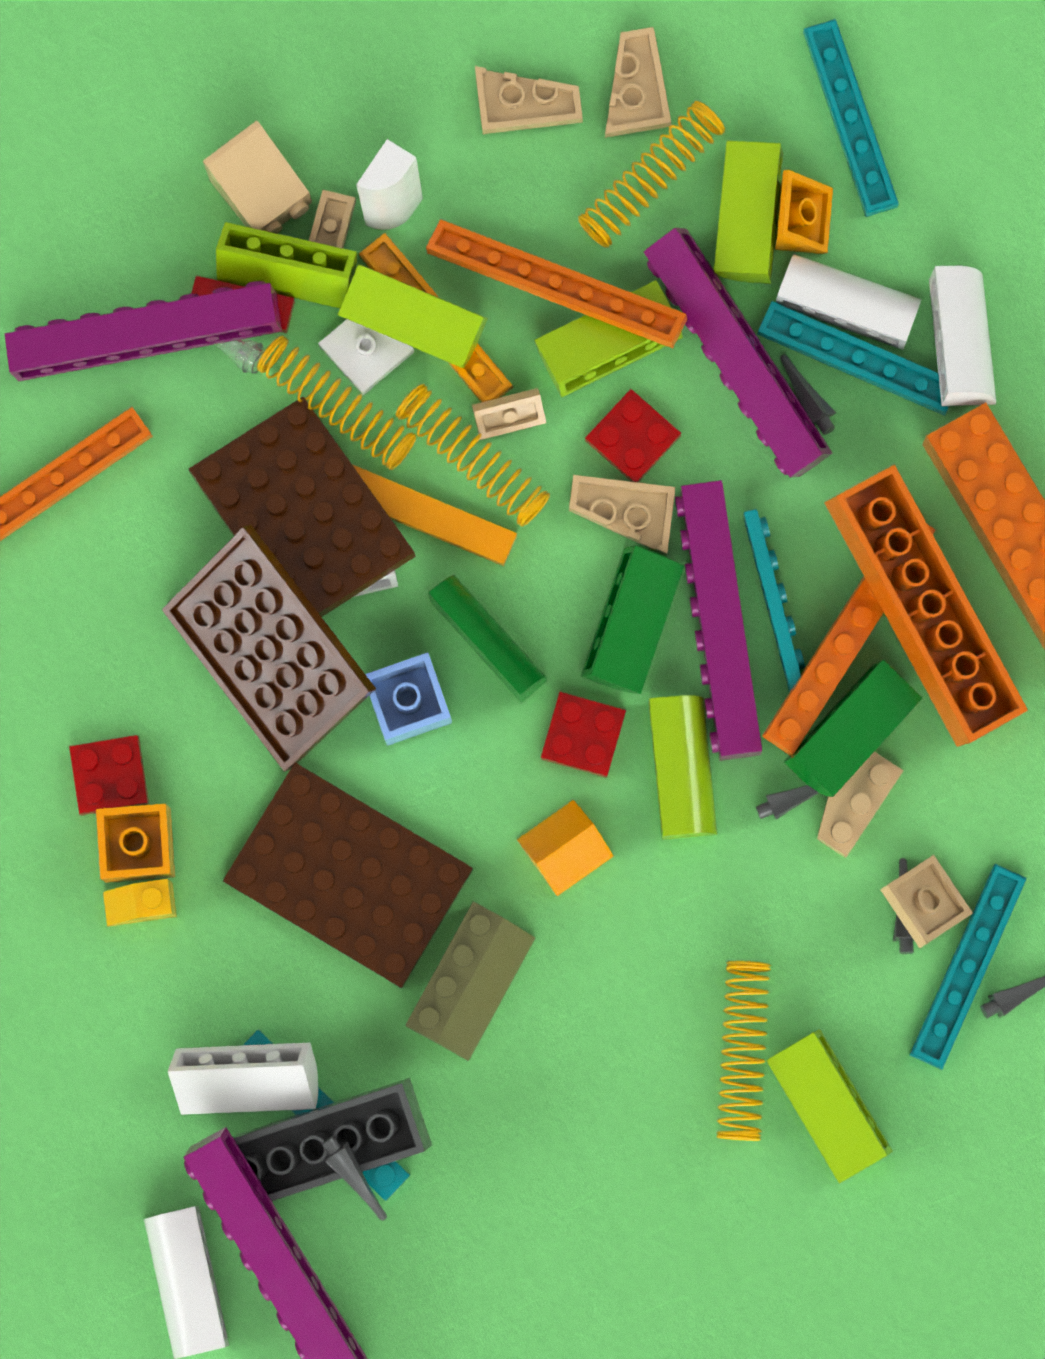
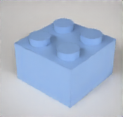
[366,652,452,746]

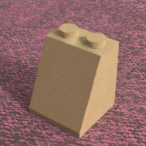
[203,120,312,234]

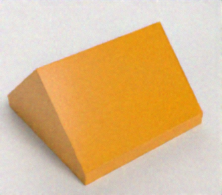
[775,169,833,254]
[517,800,614,896]

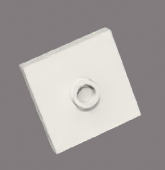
[318,319,415,396]

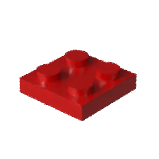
[585,389,681,482]
[541,692,626,778]
[69,735,149,816]

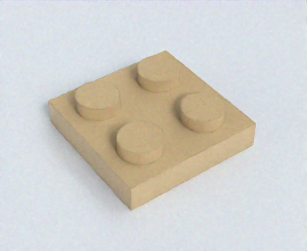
[880,855,973,948]

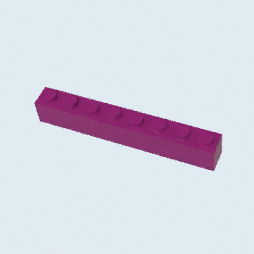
[643,228,833,478]
[4,281,282,382]
[675,480,762,761]
[183,1127,368,1359]

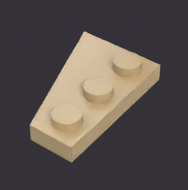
[605,27,671,138]
[475,66,583,134]
[569,475,675,556]
[817,751,904,858]

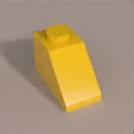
[103,879,177,927]

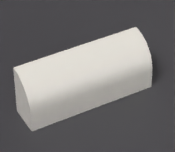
[356,139,423,230]
[776,254,922,350]
[929,266,996,406]
[168,1042,318,1115]
[144,1206,229,1359]

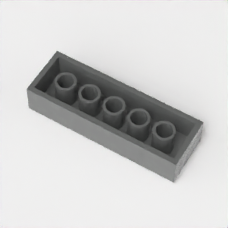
[232,1078,432,1201]

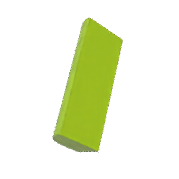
[714,141,783,284]
[216,222,357,308]
[338,264,488,368]
[534,280,683,398]
[649,695,717,840]
[766,1029,893,1184]

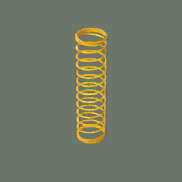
[578,101,725,248]
[257,335,416,470]
[395,384,550,527]
[716,961,771,1141]

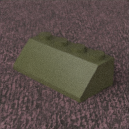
[405,902,535,1061]

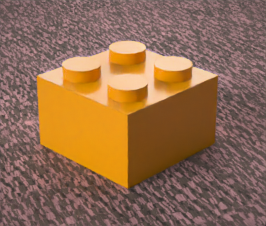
[96,803,175,883]

